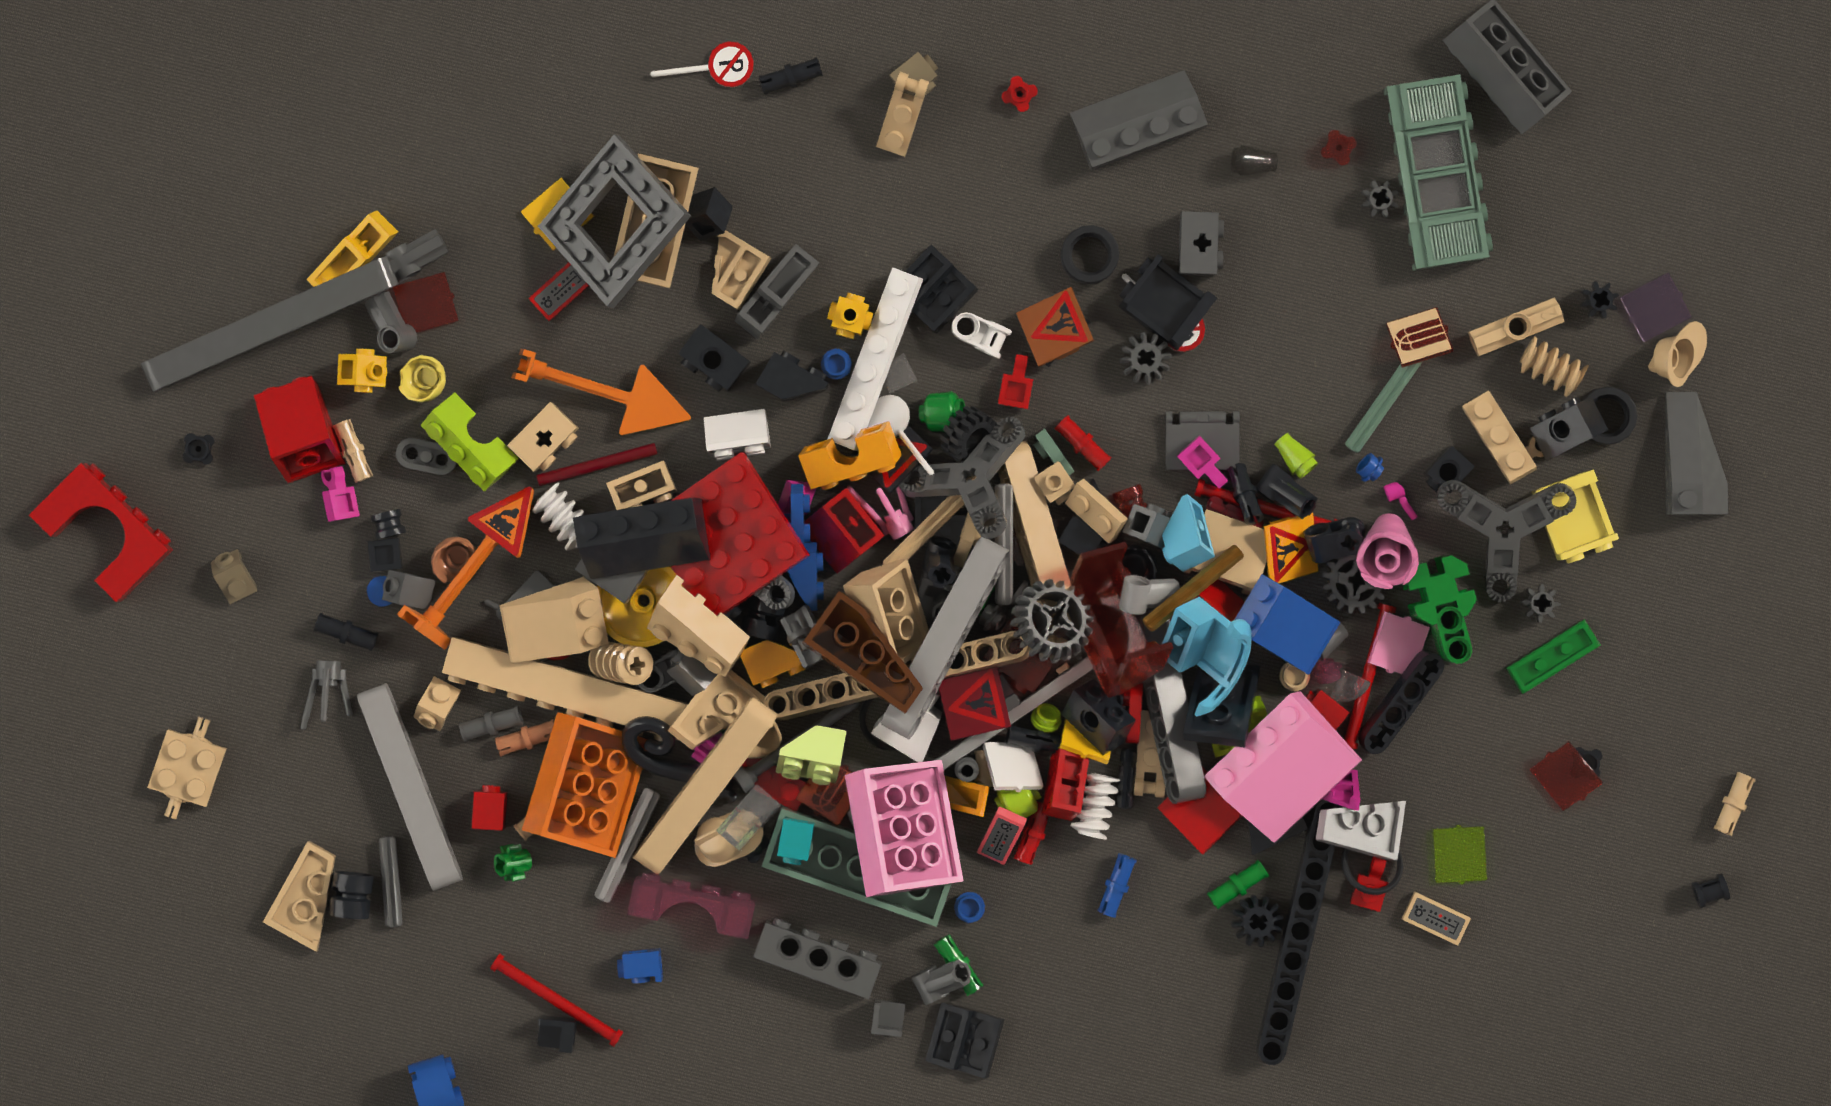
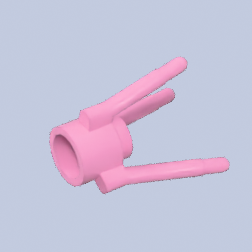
[846,486,914,540]

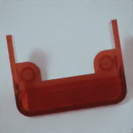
[1070,541,1173,698]

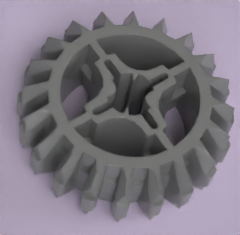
[1010,579,1094,663]

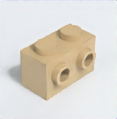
[606,460,677,510]

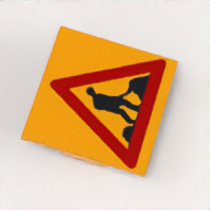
[1264,512,1318,583]

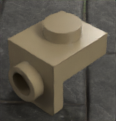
[211,549,257,604]

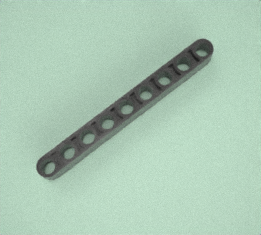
[141,256,399,392]

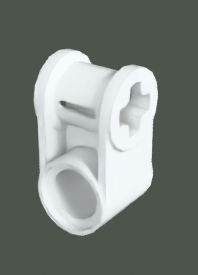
[951,312,1012,359]

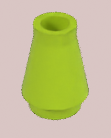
[1274,433,1318,479]

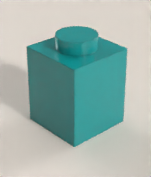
[777,817,815,865]

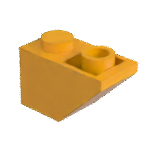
[740,639,806,688]

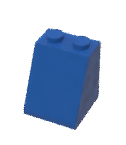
[1234,574,1341,675]

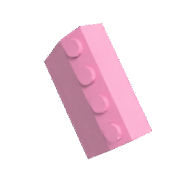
[1204,691,1362,843]
[845,760,963,897]

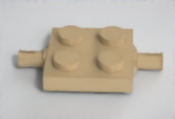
[147,717,227,819]

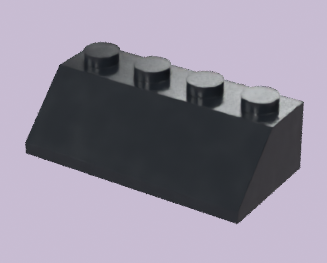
[573,497,711,579]

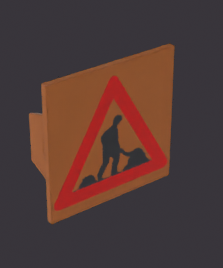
[1016,287,1094,367]

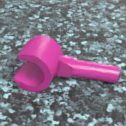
[1384,482,1418,521]

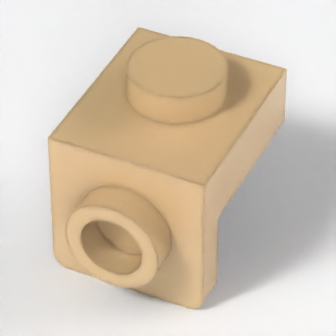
[1034,462,1075,505]
[414,676,461,731]

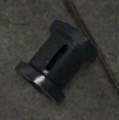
[1692,873,1730,908]

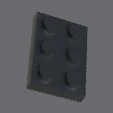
[1183,665,1260,748]

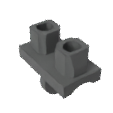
[780,605,823,669]

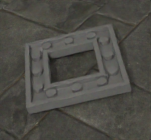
[538,134,691,308]

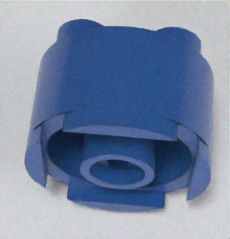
[407,1054,465,1106]

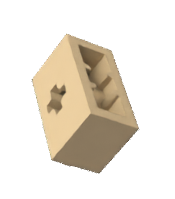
[507,402,579,472]

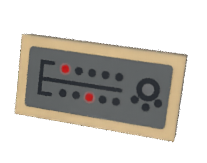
[1401,891,1471,946]

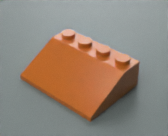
[522,712,648,858]

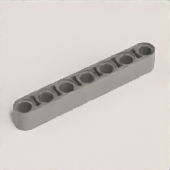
[881,537,1010,739]
[357,683,463,891]

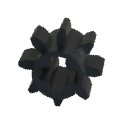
[1580,281,1619,319]

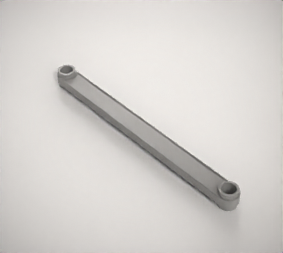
[847,627,1134,826]

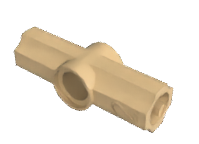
[1468,297,1565,357]

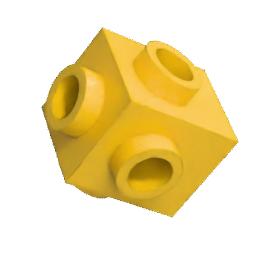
[827,293,874,339]
[337,349,387,393]

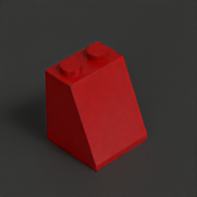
[254,375,346,483]

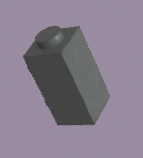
[1123,503,1173,549]

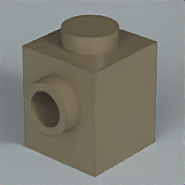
[890,52,938,96]

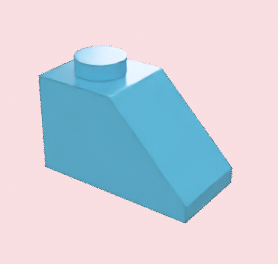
[1162,494,1215,572]

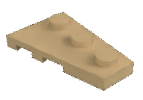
[668,670,765,750]

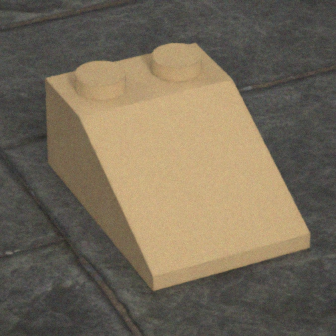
[499,577,609,663]

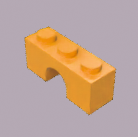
[798,421,902,490]

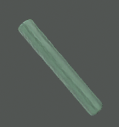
[1345,347,1426,453]

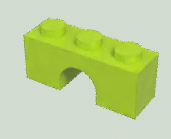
[421,392,519,492]

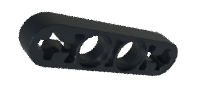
[1358,650,1444,754]

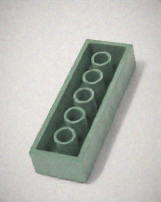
[761,806,951,927]

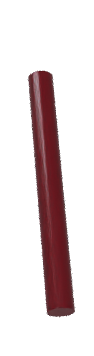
[536,443,658,486]

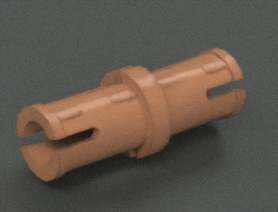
[495,719,554,757]

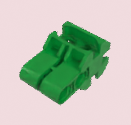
[1401,555,1477,664]

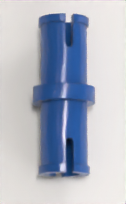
[1097,853,1137,918]

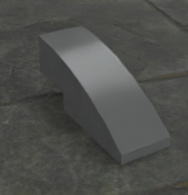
[734,244,819,340]

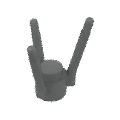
[300,661,353,730]

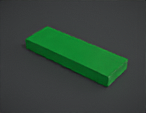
[1506,619,1601,694]

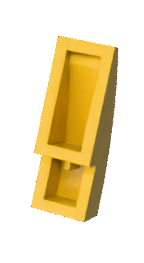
[307,210,398,287]

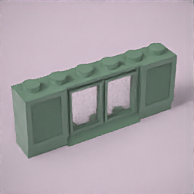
[1384,74,1493,271]

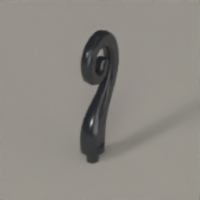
[622,716,738,804]

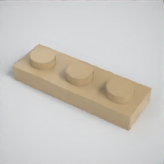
[1462,391,1537,485]

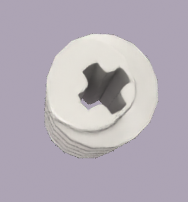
[532,482,584,551]
[1070,773,1120,840]

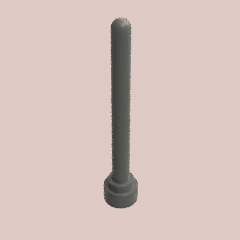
[733,702,859,793]

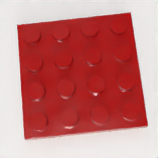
[671,452,810,616]

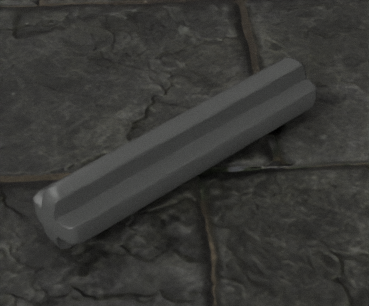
[379,836,403,927]

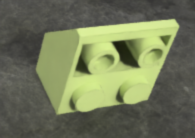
[776,725,847,785]

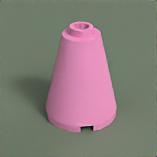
[1356,513,1419,589]

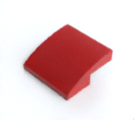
[1157,767,1243,855]

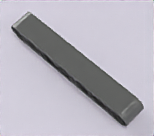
[1127,608,1206,804]

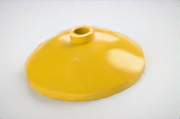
[597,566,684,647]

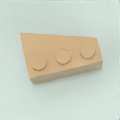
[647,575,750,677]

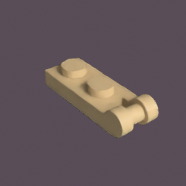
[876,72,929,157]
[1133,710,1165,798]

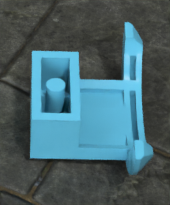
[1158,597,1251,716]

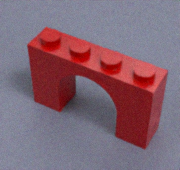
[29,463,173,602]

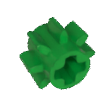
[494,844,532,882]

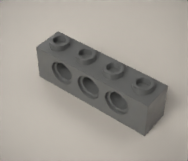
[753,917,882,999]

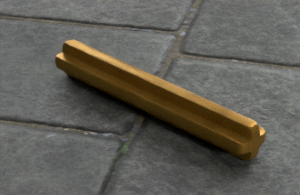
[1142,545,1244,632]

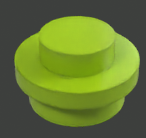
[1031,703,1061,732]

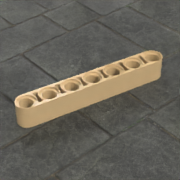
[998,441,1071,643]
[632,696,778,875]

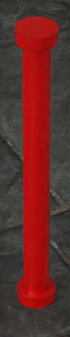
[1194,478,1338,524]
[1344,603,1397,749]
[490,953,623,1047]

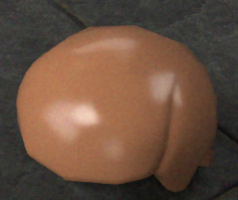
[431,537,477,583]

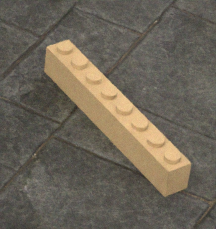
[442,637,689,741]

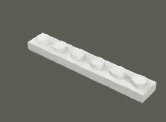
[827,267,923,451]

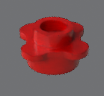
[1002,76,1038,112]

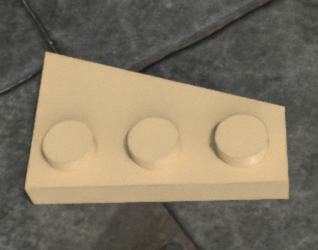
[263,841,336,952]

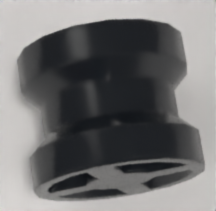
[371,509,406,540]

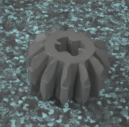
[1119,332,1172,385]

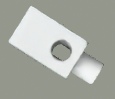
[871,691,942,763]

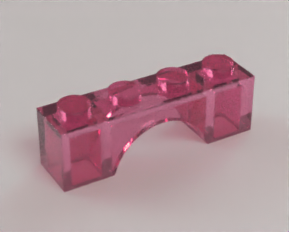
[627,872,757,939]

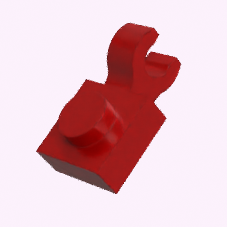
[998,354,1034,409]
[1350,856,1389,912]

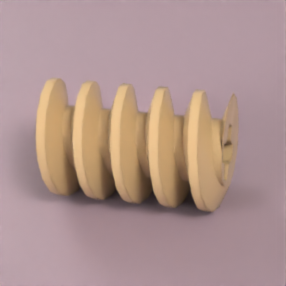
[1520,336,1589,397]
[588,641,653,685]

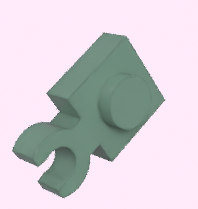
[1033,429,1075,475]

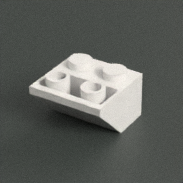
[704,409,771,461]

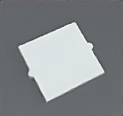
[983,740,1043,792]

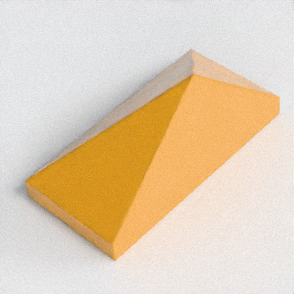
[945,776,989,817]

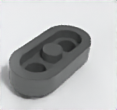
[396,438,457,475]

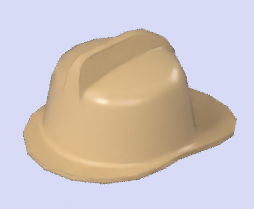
[1648,321,1707,387]
[694,810,764,867]

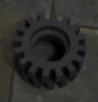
[940,406,997,463]

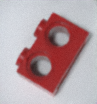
[1042,748,1089,821]

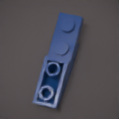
[784,484,824,611]

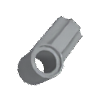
[1119,575,1180,615]

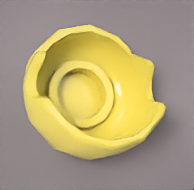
[399,355,446,403]

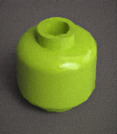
[993,790,1041,818]

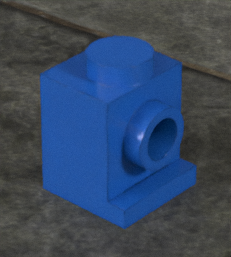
[617,948,663,983]

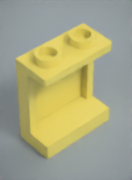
[1532,470,1619,564]

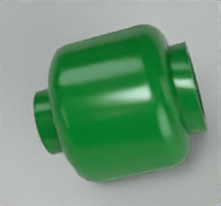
[919,391,965,433]

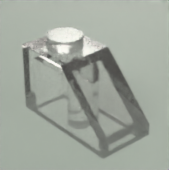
[716,784,782,851]

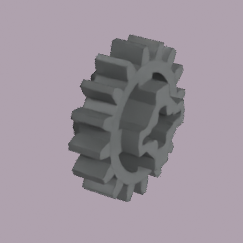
[1322,554,1385,614]

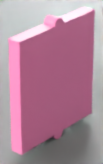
[1368,612,1430,674]

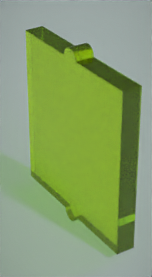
[1433,824,1487,884]

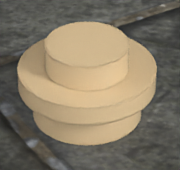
[1279,663,1310,691]

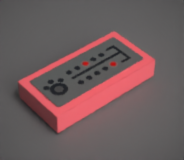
[977,806,1027,865]

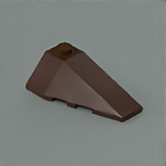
[801,591,923,714]

